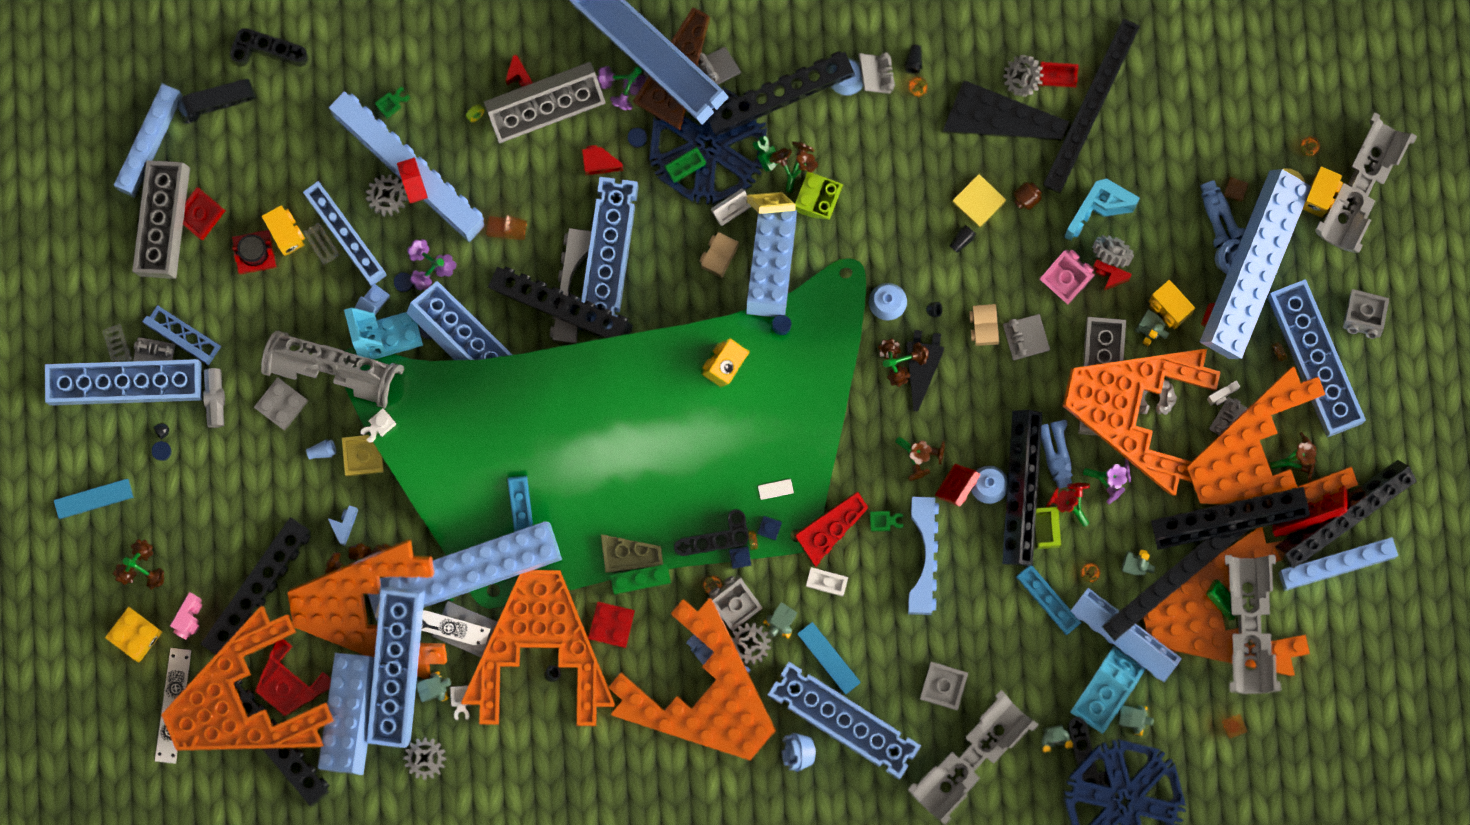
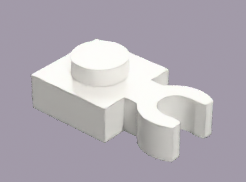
[1207,380,1240,406]
[360,409,396,443]
[450,686,471,720]

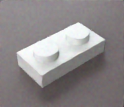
[711,189,752,226]
[806,567,848,597]

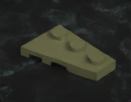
[601,534,663,573]

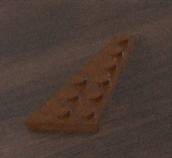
[632,7,710,130]

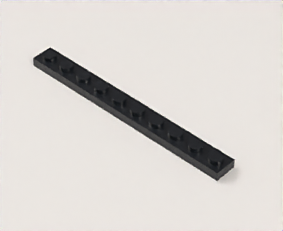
[1043,18,1140,194]
[1102,530,1248,642]

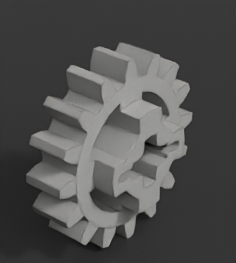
[1003,55,1044,97]
[366,175,408,216]
[1092,235,1134,268]
[731,623,771,665]
[404,737,447,780]

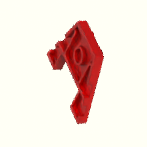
[255,639,331,717]

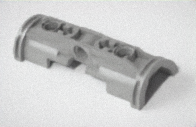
[1315,112,1417,253]
[261,330,404,408]
[1225,555,1281,694]
[908,690,1038,825]

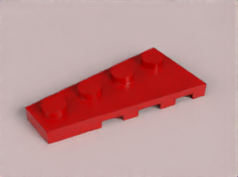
[1272,485,1348,538]
[794,491,868,567]

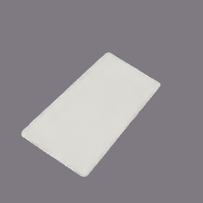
[758,479,794,500]

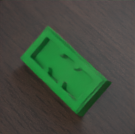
[664,147,707,183]
[1206,579,1236,621]

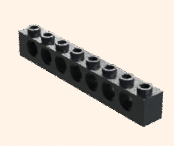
[708,51,856,137]
[488,266,633,338]
[1002,410,1042,566]
[1275,460,1417,569]
[1151,487,1310,550]
[201,517,311,654]
[234,679,330,807]

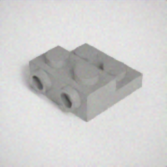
[1343,289,1389,339]
[707,575,763,631]

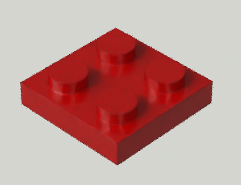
[183,187,226,240]
[935,463,980,507]
[588,601,635,648]

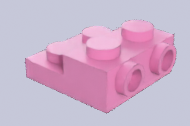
[1040,250,1095,304]
[170,592,202,640]

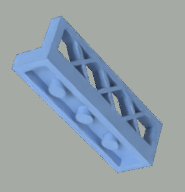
[143,305,221,366]

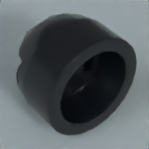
[926,302,942,317]
[153,423,169,440]
[544,665,561,682]

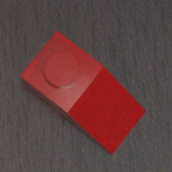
[582,145,623,176]
[397,157,428,204]

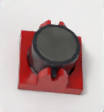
[232,230,277,275]

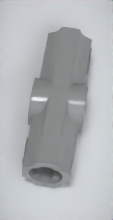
[203,368,225,428]

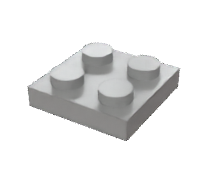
[254,377,308,431]
[920,662,968,711]

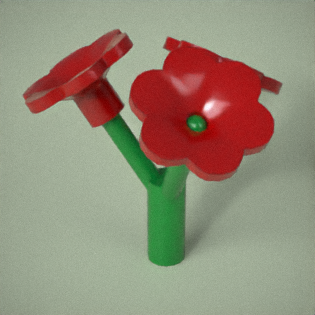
[1045,482,1090,527]

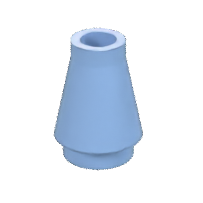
[306,439,336,459]

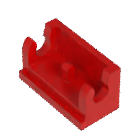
[1038,62,1079,88]

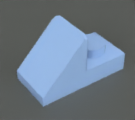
[355,284,390,315]
[328,505,358,546]

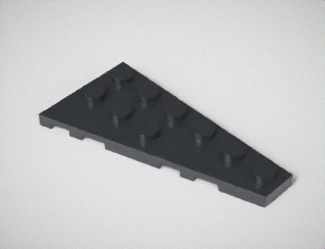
[942,80,1069,141]

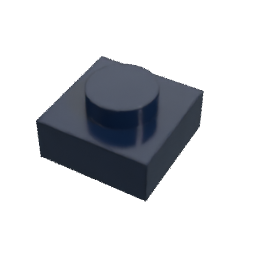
[758,516,782,541]
[729,547,752,569]

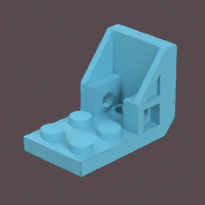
[1065,179,1140,241]
[344,308,423,360]
[1070,646,1146,734]

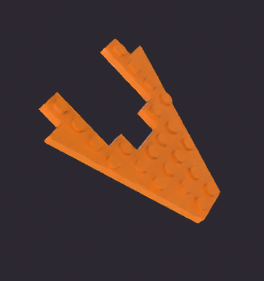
[1063,349,1220,496]
[1186,366,1358,504]
[1143,527,1310,676]
[288,540,447,680]
[461,570,615,726]
[608,598,776,760]
[161,606,334,751]

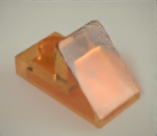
[486,215,527,240]

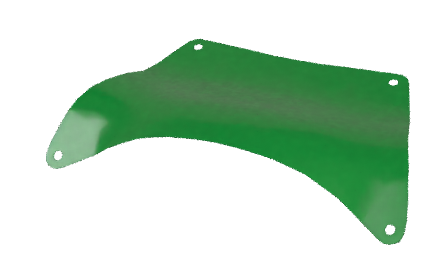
[344,258,866,609]

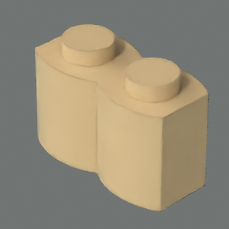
[700,232,739,278]
[969,304,999,346]

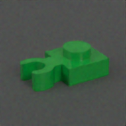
[375,87,410,119]
[753,136,779,172]
[870,511,904,532]

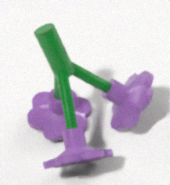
[597,66,646,110]
[407,239,456,290]
[1083,458,1131,505]

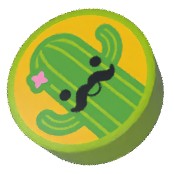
[466,104,485,122]

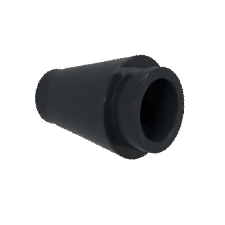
[904,44,923,74]
[949,224,977,253]

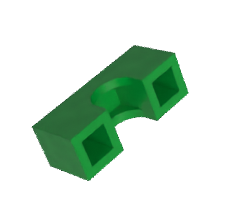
[610,564,671,595]

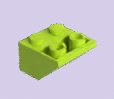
[795,171,843,220]

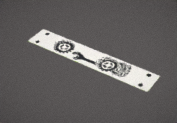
[375,600,490,645]
[155,648,191,764]

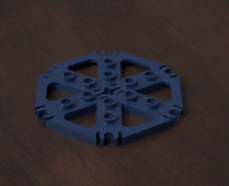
[650,85,767,205]
[1063,739,1186,825]

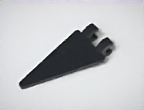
[907,330,944,412]

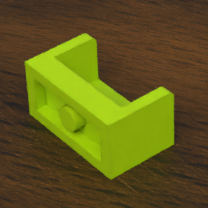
[1035,507,1061,549]

